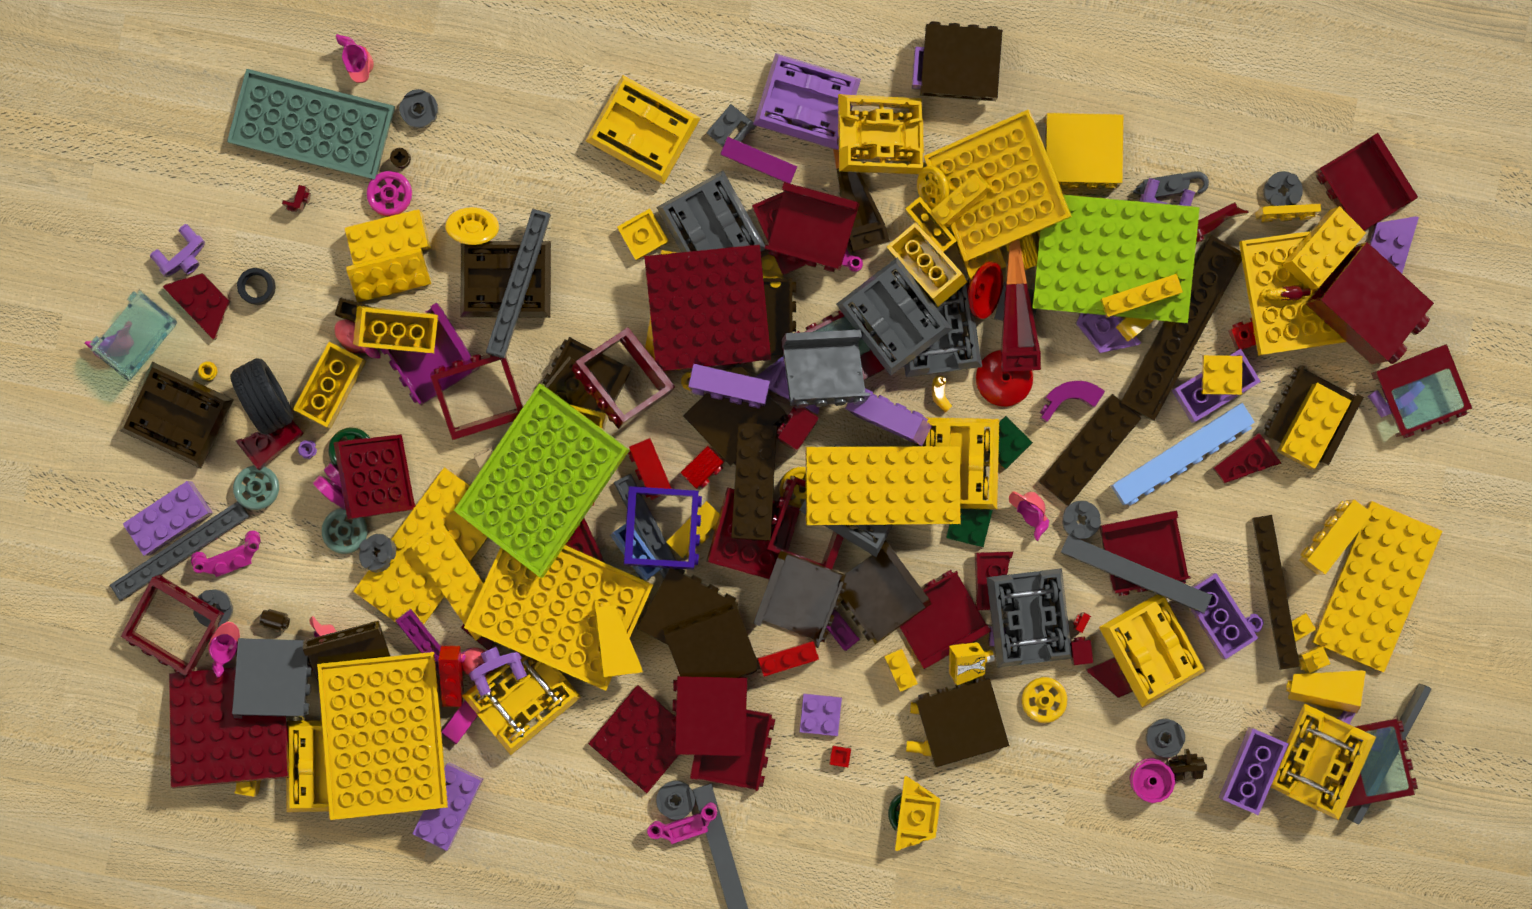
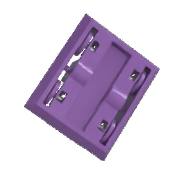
[753,53,861,150]

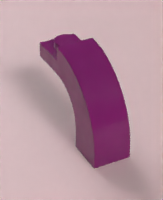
[1039,381,1105,423]

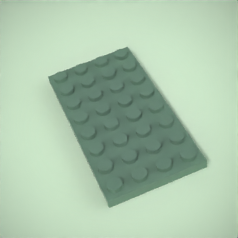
[227,69,395,179]

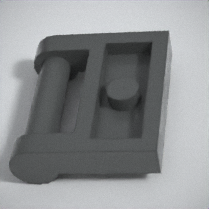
[706,104,757,147]

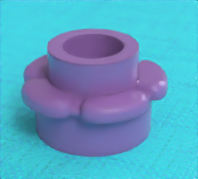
[298,440,317,459]
[1246,614,1264,633]

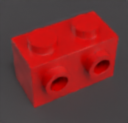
[1228,318,1256,351]

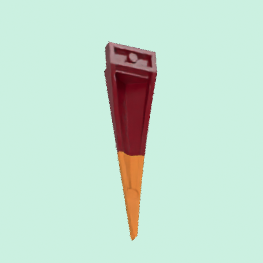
[1000,240,1041,372]

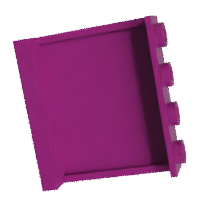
[380,302,480,405]

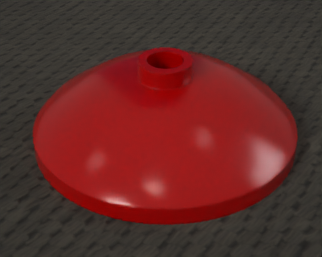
[968,262,1003,319]
[976,350,1033,407]

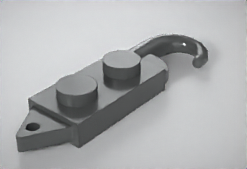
[1133,171,1209,198]

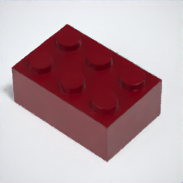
[777,407,819,453]

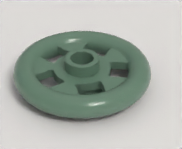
[233,465,279,510]
[321,508,367,554]

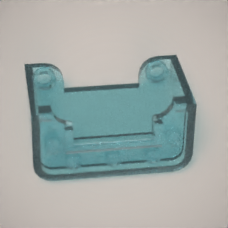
[90,289,177,381]

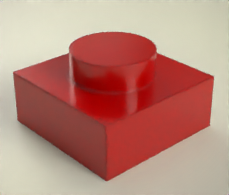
[1073,612,1091,633]
[829,745,851,768]

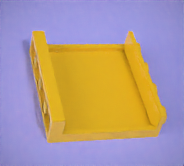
[1045,113,1124,189]

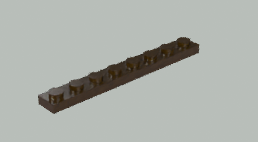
[1252,515,1300,670]

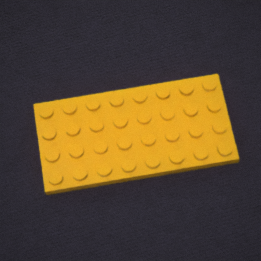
[805,446,961,525]
[353,467,488,625]
[1312,501,1443,673]

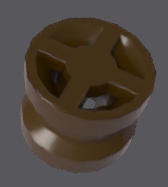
[390,148,411,169]

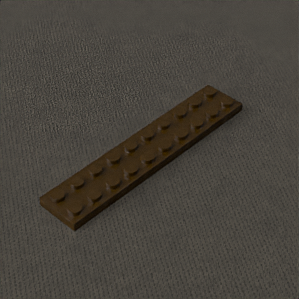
[1120,235,1242,421]

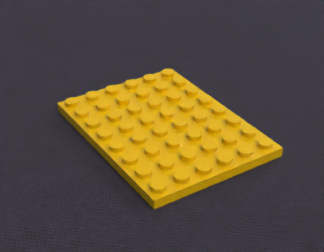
[464,545,653,691]
[317,652,448,820]

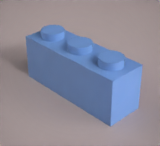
[610,524,662,581]

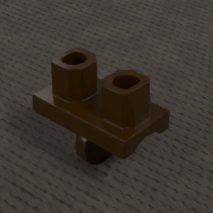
[1169,749,1207,781]

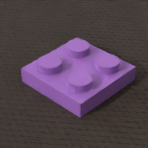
[800,693,842,736]

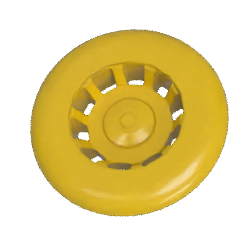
[445,207,499,245]

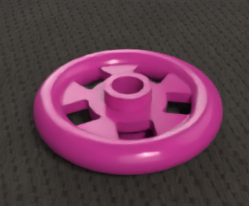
[367,171,412,216]

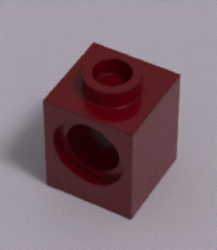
[1071,636,1093,665]

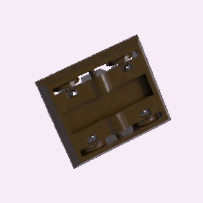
[460,241,551,318]
[119,361,234,469]

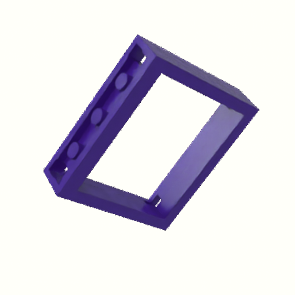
[624,486,702,570]

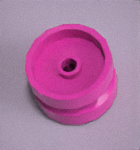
[313,462,346,510]
[1129,758,1175,803]

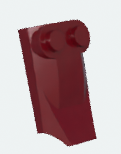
[1196,202,1249,244]

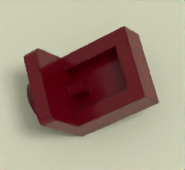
[282,185,311,213]

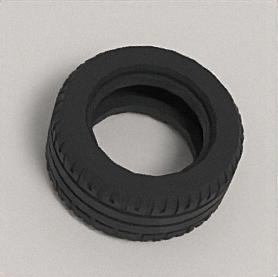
[230,358,294,435]

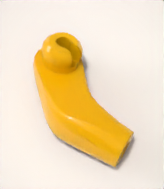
[932,376,952,413]

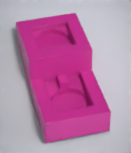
[442,700,478,745]

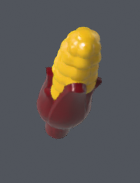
[1267,285,1311,301]

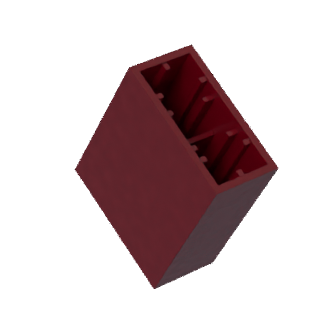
[1305,242,1434,364]

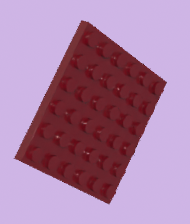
[644,244,771,371]
[169,667,289,789]

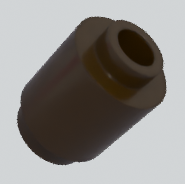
[260,609,290,632]

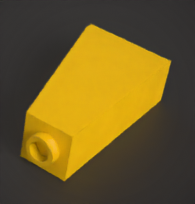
[595,602,643,677]
[1286,670,1366,713]

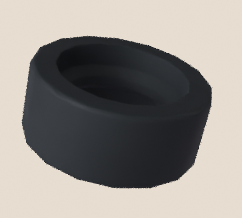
[237,268,276,305]

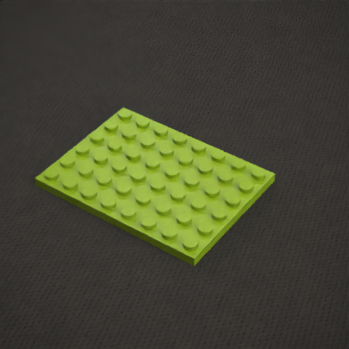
[1033,195,1200,323]
[454,383,630,578]

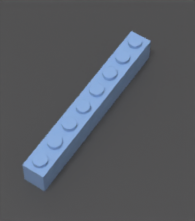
[1110,403,1255,506]

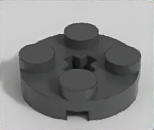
[399,89,438,128]
[1263,171,1303,206]
[1062,501,1101,539]
[359,534,396,573]
[193,589,233,627]
[1146,718,1185,758]
[656,780,695,820]

